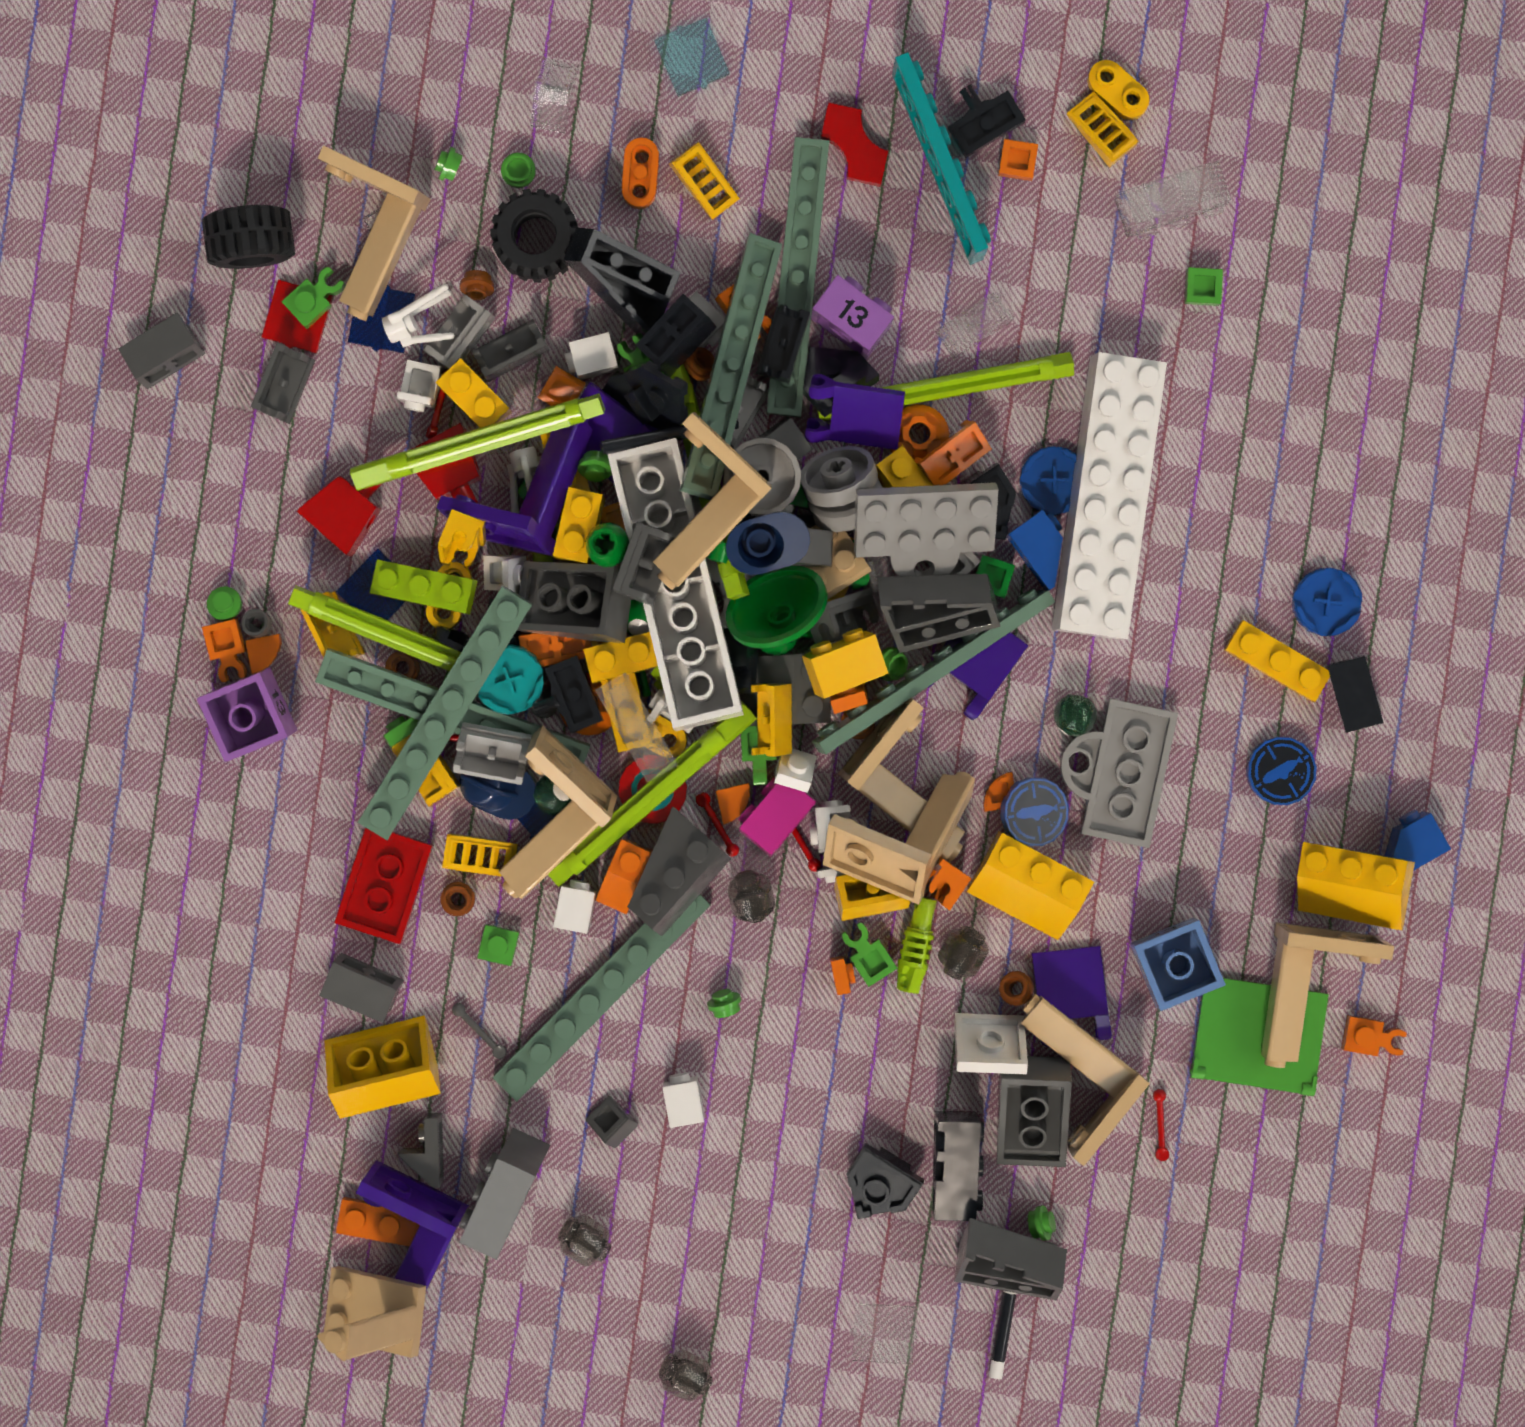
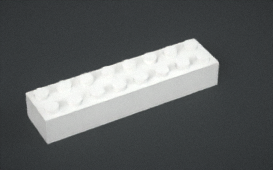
[1052,352,1167,640]
[608,438,744,731]

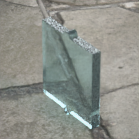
[654,18,730,97]

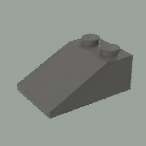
[517,561,631,643]
[739,654,831,726]
[996,1056,1072,1167]

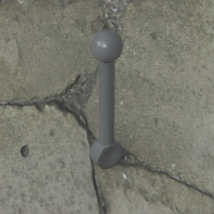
[452,1003,507,1059]

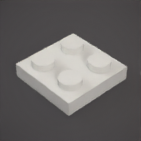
[954,1013,1028,1074]

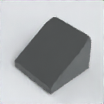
[585,1095,638,1148]

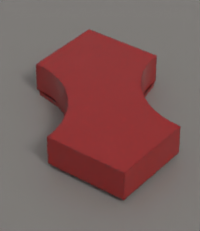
[821,102,888,187]

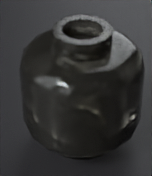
[727,870,776,923]
[938,926,989,980]
[558,1214,611,1267]
[659,1349,712,1402]

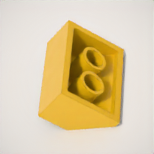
[966,831,1094,940]
[1297,842,1415,931]
[324,1015,441,1119]

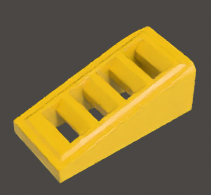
[1066,91,1139,168]
[669,142,740,220]
[442,833,518,877]

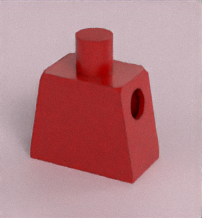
[412,423,482,504]
[297,476,382,557]

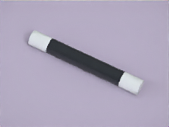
[989,1291,1017,1379]

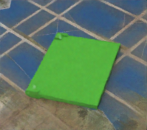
[1190,978,1329,1096]

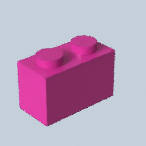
[738,778,816,857]

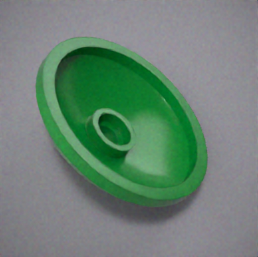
[725,566,828,648]

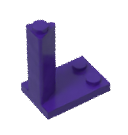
[437,419,593,557]
[356,1160,469,1291]

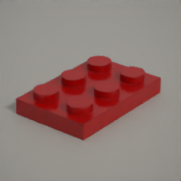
[334,827,434,944]

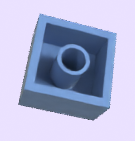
[1130,917,1226,1011]

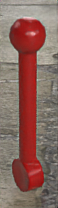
[426,369,449,439]
[696,792,739,857]
[792,827,821,872]
[1153,1089,1170,1161]

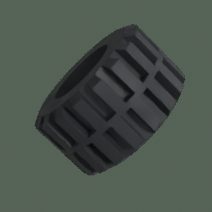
[490,189,579,283]
[202,205,295,269]

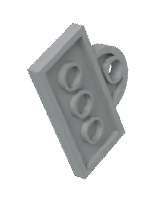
[854,483,999,576]
[1060,698,1178,848]

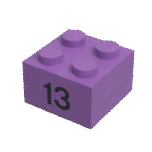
[811,275,894,360]
[197,667,298,762]

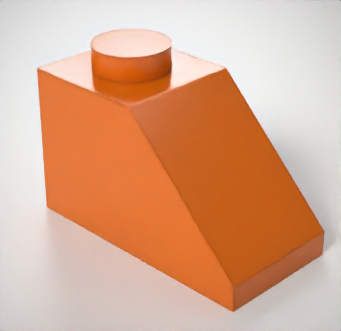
[595,837,653,914]

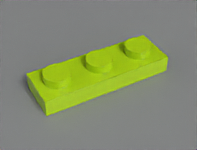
[370,559,478,615]

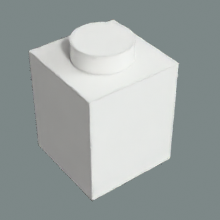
[565,332,619,380]
[553,879,597,934]
[662,1072,705,1128]

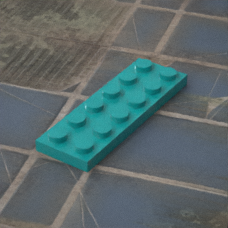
[892,52,991,265]

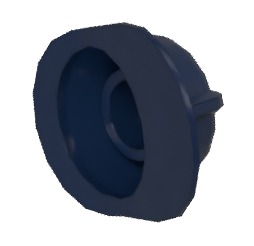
[726,512,810,575]
[459,771,537,820]

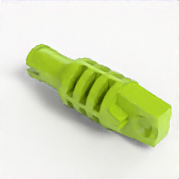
[896,897,937,994]

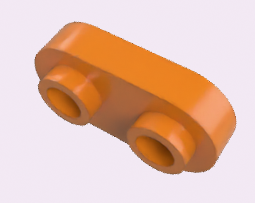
[622,137,659,209]

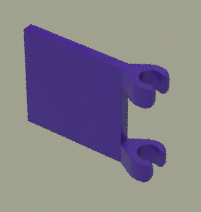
[805,374,905,450]
[579,382,659,486]
[928,632,1029,720]
[1031,946,1112,1046]

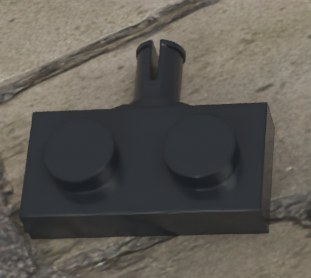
[948,84,1026,158]
[533,655,604,734]

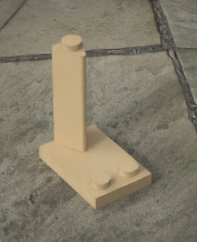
[318,145,430,321]
[653,412,772,590]
[838,698,965,862]
[499,725,617,899]
[823,772,975,905]
[1261,922,1394,1068]
[1020,994,1150,1166]
[318,1266,426,1361]

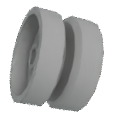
[722,438,801,515]
[800,446,882,532]

